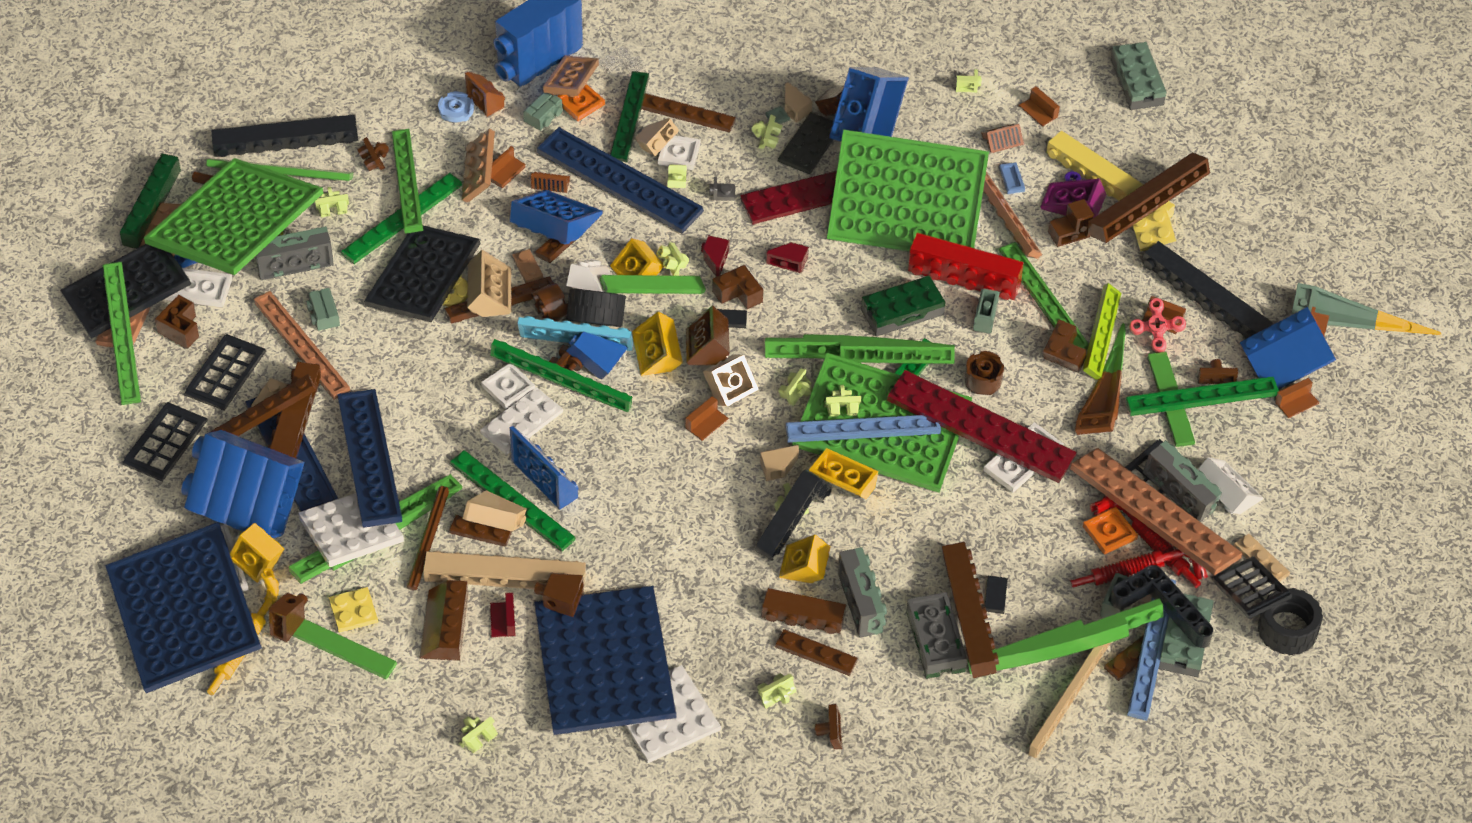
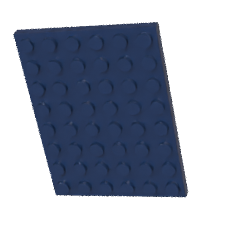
[105,522,262,694]
[534,586,677,735]

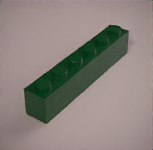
[120,153,181,249]

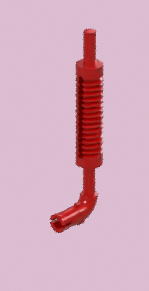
[1090,496,1201,588]
[1070,549,1208,588]

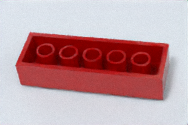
[908,233,1024,301]

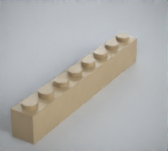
[423,551,586,593]

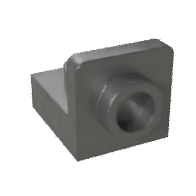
[710,177,735,201]

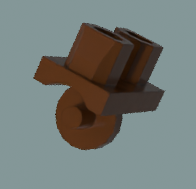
[357,137,389,171]
[549,344,583,371]

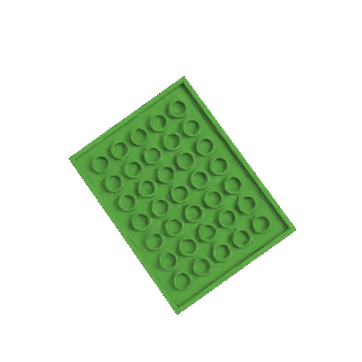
[827,130,989,251]
[144,158,323,275]
[792,353,972,493]

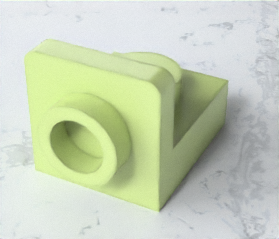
[956,69,981,92]
[668,164,687,188]

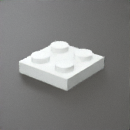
[658,136,700,170]
[481,364,535,409]

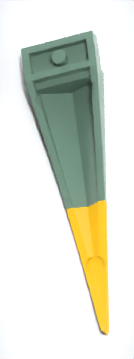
[1291,283,1442,335]

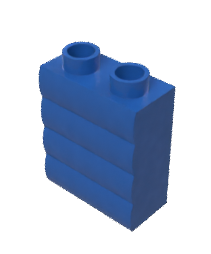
[493,0,583,87]
[829,67,909,142]
[181,430,305,539]

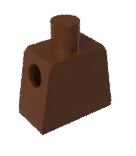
[534,573,584,617]
[269,593,308,643]

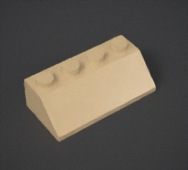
[467,250,511,317]

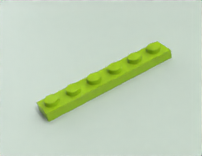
[1083,283,1121,380]

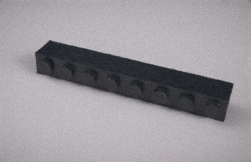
[211,114,358,157]
[1143,241,1273,339]

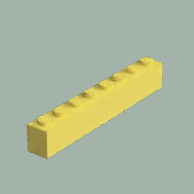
[1046,130,1175,218]

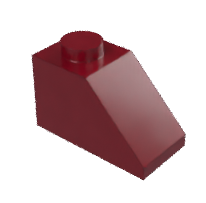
[701,235,730,277]
[766,242,809,274]

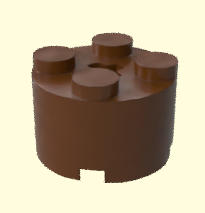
[531,283,568,322]
[965,351,1004,395]

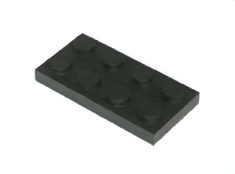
[778,112,834,175]

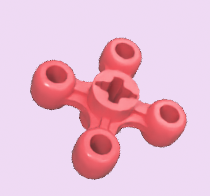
[1129,298,1186,353]

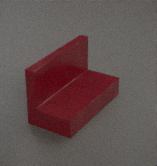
[490,593,516,638]

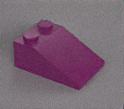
[1040,178,1107,217]

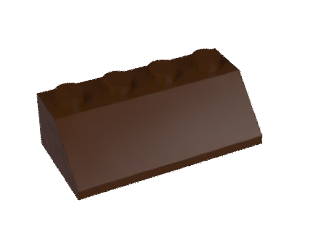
[686,305,730,365]
[420,580,469,661]

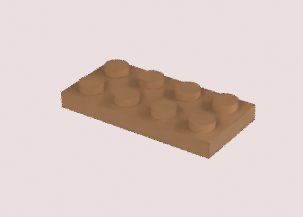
[543,55,599,97]
[462,128,495,202]

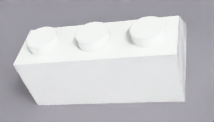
[566,259,612,292]
[1198,457,1264,514]

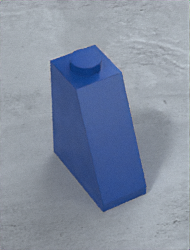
[567,331,628,380]

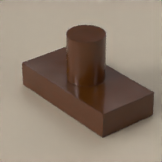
[1197,359,1238,384]
[815,704,842,749]

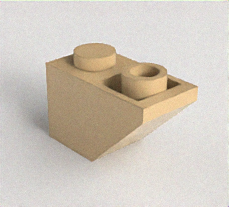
[784,82,812,123]
[634,118,679,156]
[760,445,799,481]

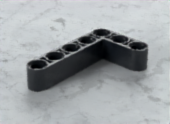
[755,469,832,561]
[1111,565,1213,648]

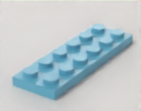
[518,316,633,351]

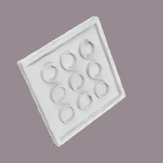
[299,493,404,567]
[625,665,721,763]

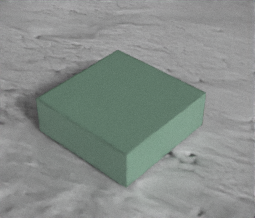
[765,106,790,124]

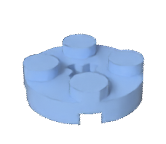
[438,91,474,122]

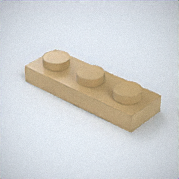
[1234,533,1290,581]

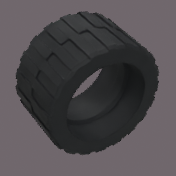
[566,288,626,327]
[1257,588,1323,655]

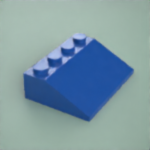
[510,190,603,244]
[1240,307,1336,390]
[509,425,579,510]

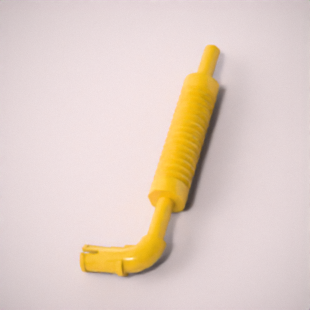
[207,568,279,695]

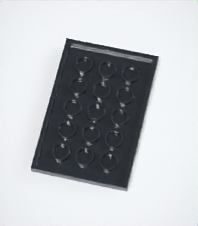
[364,225,481,322]
[60,244,191,339]

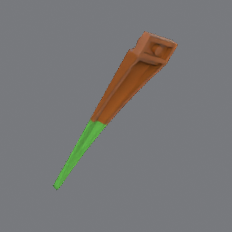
[1075,323,1126,435]

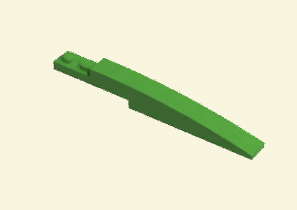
[765,334,955,364]
[289,474,462,584]
[967,599,1164,674]

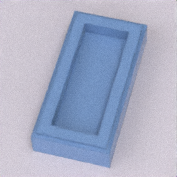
[999,162,1025,194]

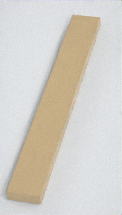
[1029,642,1111,758]

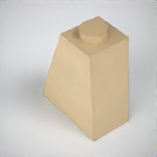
[463,491,526,532]

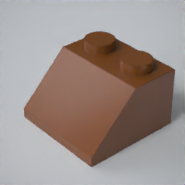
[465,72,505,117]

